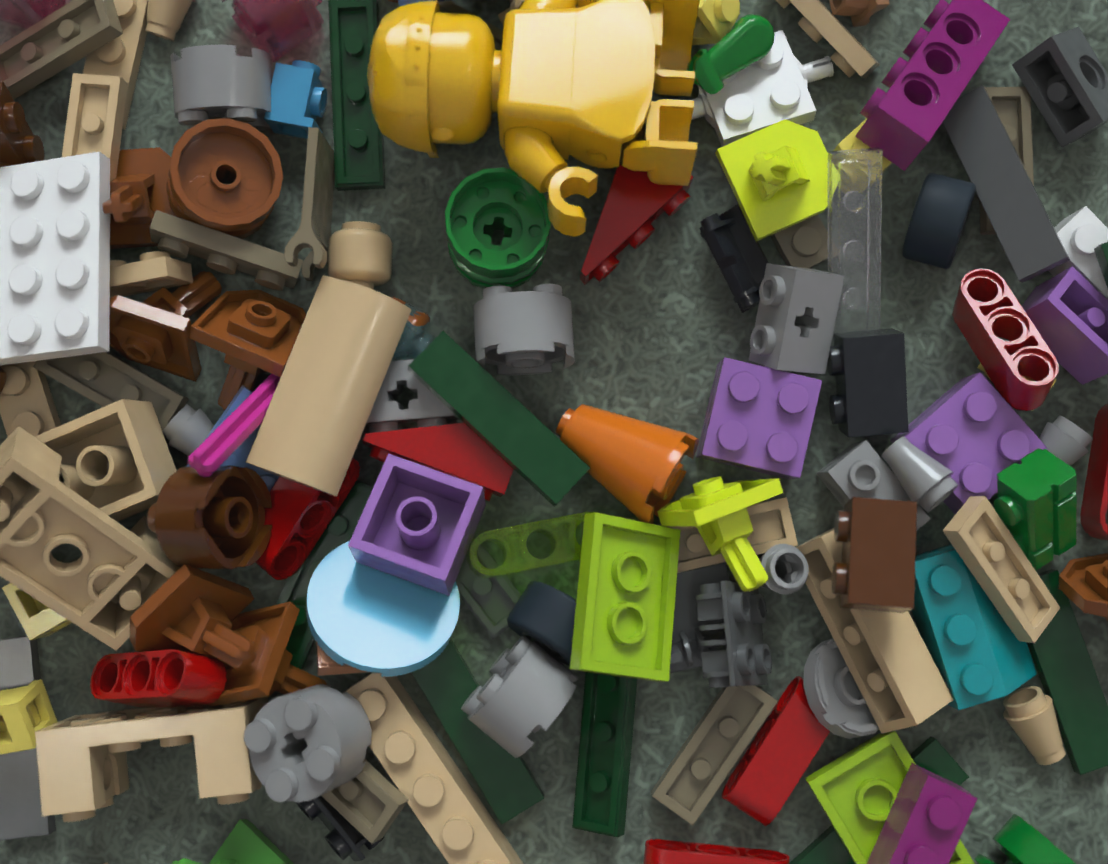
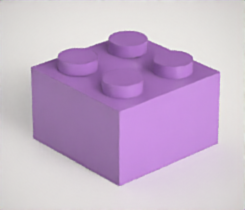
[696,357,822,480]
[890,372,1047,514]
[348,453,486,596]

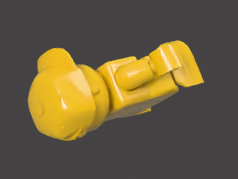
[367,0,700,237]

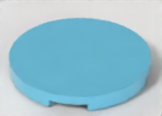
[306,541,460,677]

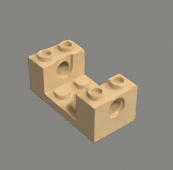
[0,426,181,651]
[35,697,268,822]

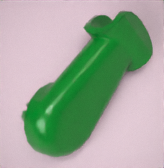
[687,14,775,94]

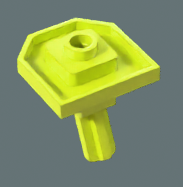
[715,119,838,242]
[657,476,783,592]

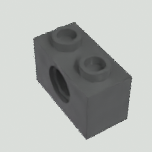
[1012,26,1108,147]

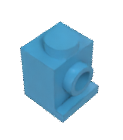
[264,60,327,139]

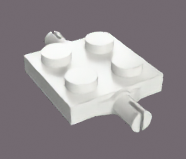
[691,30,834,147]

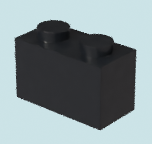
[827,328,908,438]

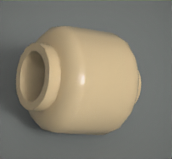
[328,221,393,290]

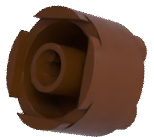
[147,466,272,569]

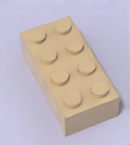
[35,399,177,548]

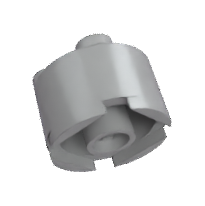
[170,45,272,131]
[473,284,575,376]
[461,635,578,758]
[244,684,372,802]

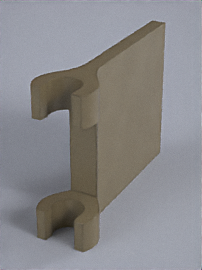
[284,127,335,281]

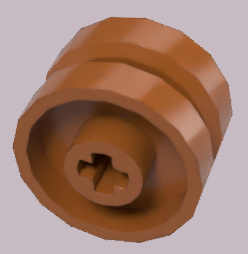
[166,118,283,239]

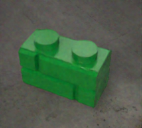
[994,448,1077,570]

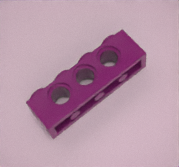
[855,0,1010,171]

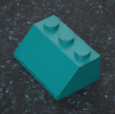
[912,544,1037,710]

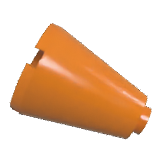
[556,404,699,524]

